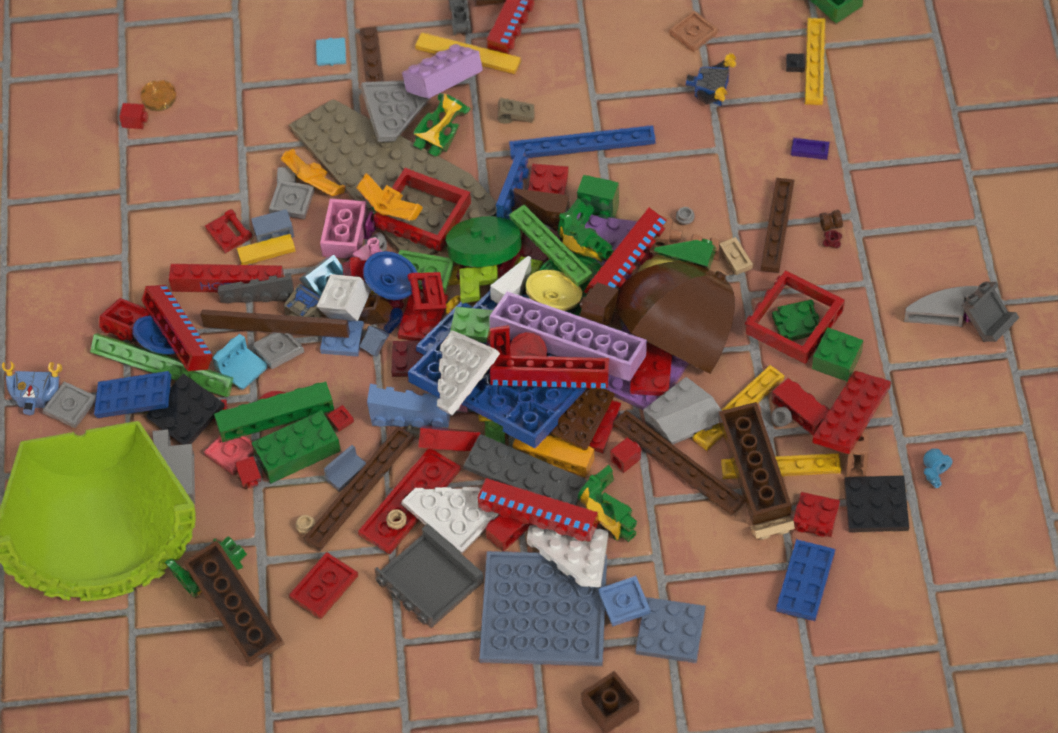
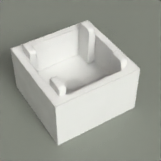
[317,274,371,321]

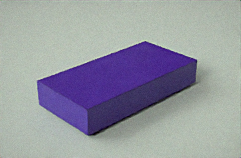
[791,138,830,160]

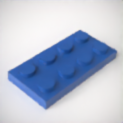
[496,148,529,220]
[94,371,171,418]
[776,539,835,621]

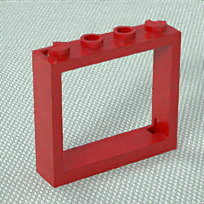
[374,168,471,252]
[745,270,845,364]

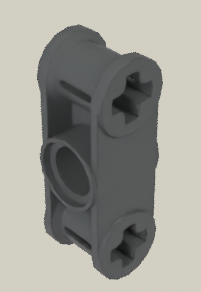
[449,0,471,35]

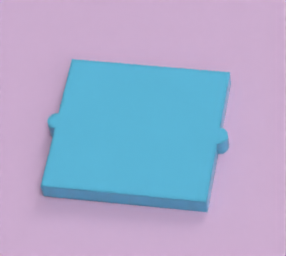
[316,37,346,66]

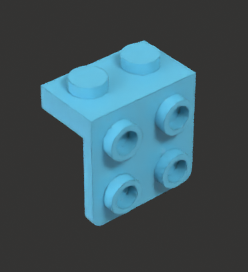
[212,334,268,390]

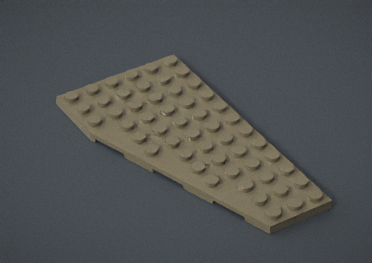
[289,99,497,255]

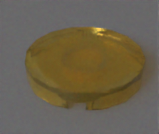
[141,80,177,111]

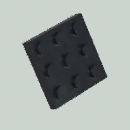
[145,373,225,445]
[844,475,909,533]

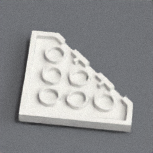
[437,330,500,415]
[401,487,500,554]
[527,525,609,587]

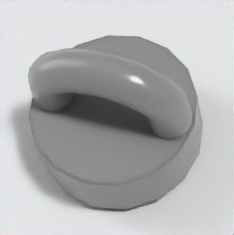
[372,232,387,251]
[771,407,792,427]

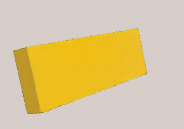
[237,234,296,265]

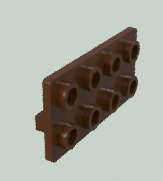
[551,388,615,450]

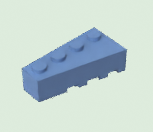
[367,384,450,428]

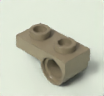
[498,98,534,124]

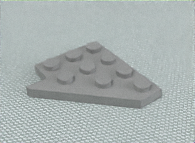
[360,81,431,142]

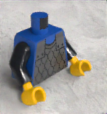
[686,53,736,106]

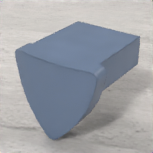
[359,326,389,356]

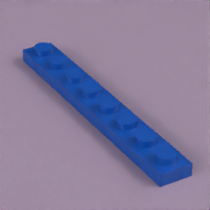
[509,125,656,160]

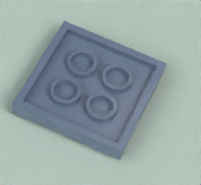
[636,597,706,663]

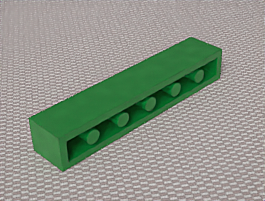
[214,382,334,442]

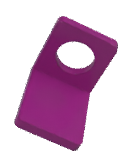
[364,211,376,240]

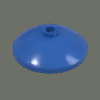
[363,251,417,300]
[132,316,176,355]

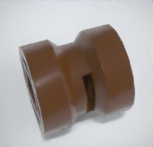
[819,209,843,232]

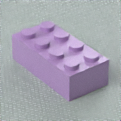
[402,44,483,99]

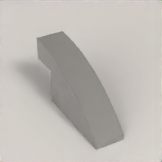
[904,286,978,327]
[153,430,195,504]

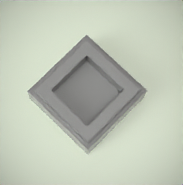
[277,167,296,184]

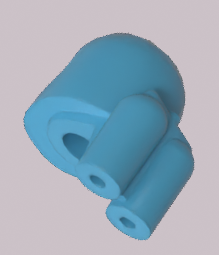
[923,448,953,488]

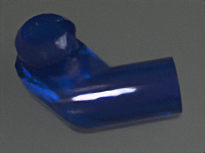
[384,308,403,334]

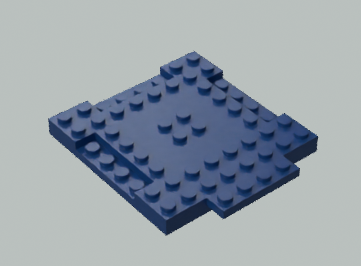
[408,291,587,448]

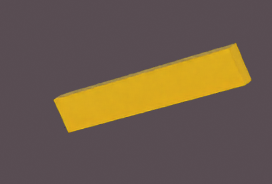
[805,18,825,105]
[415,32,521,74]
[692,365,785,451]
[721,453,841,479]

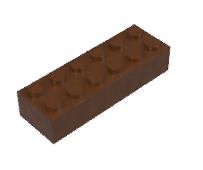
[719,402,792,525]
[183,540,285,667]

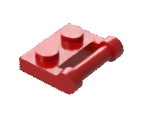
[205,209,253,254]
[407,272,447,312]

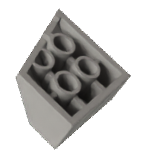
[643,377,722,445]

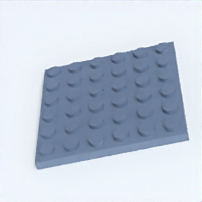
[479,551,607,666]

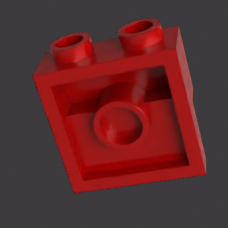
[99,298,151,341]
[793,492,840,537]

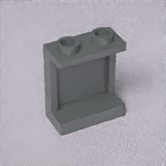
[961,281,1019,342]

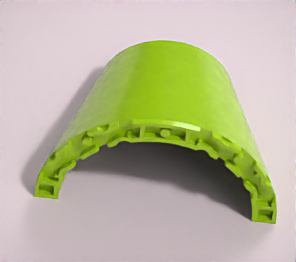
[0,421,196,601]

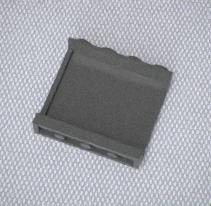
[375,524,484,628]

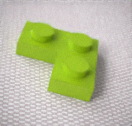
[459,265,498,303]

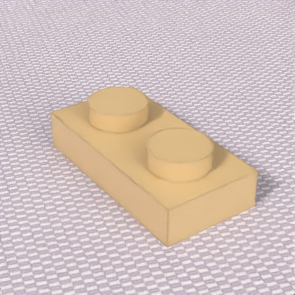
[719,237,753,275]
[750,516,795,540]

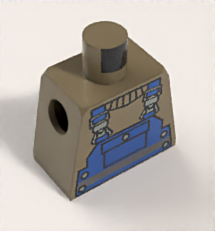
[284,283,324,318]

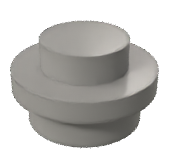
[676,207,694,225]

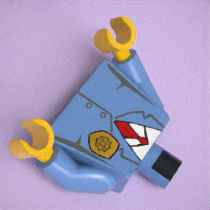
[2,361,62,415]

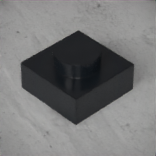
[786,53,804,72]

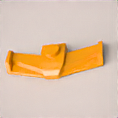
[281,149,346,197]
[356,173,423,221]

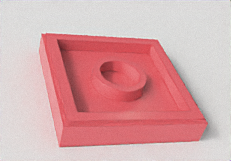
[204,436,254,476]

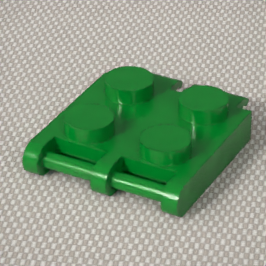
[772,300,820,341]

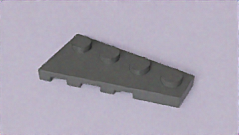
[218,273,294,303]

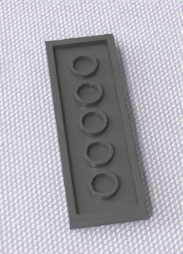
[463,434,587,505]

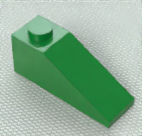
[654,239,716,269]

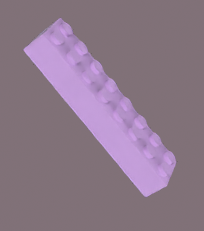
[490,291,647,381]

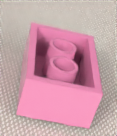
[320,199,368,258]

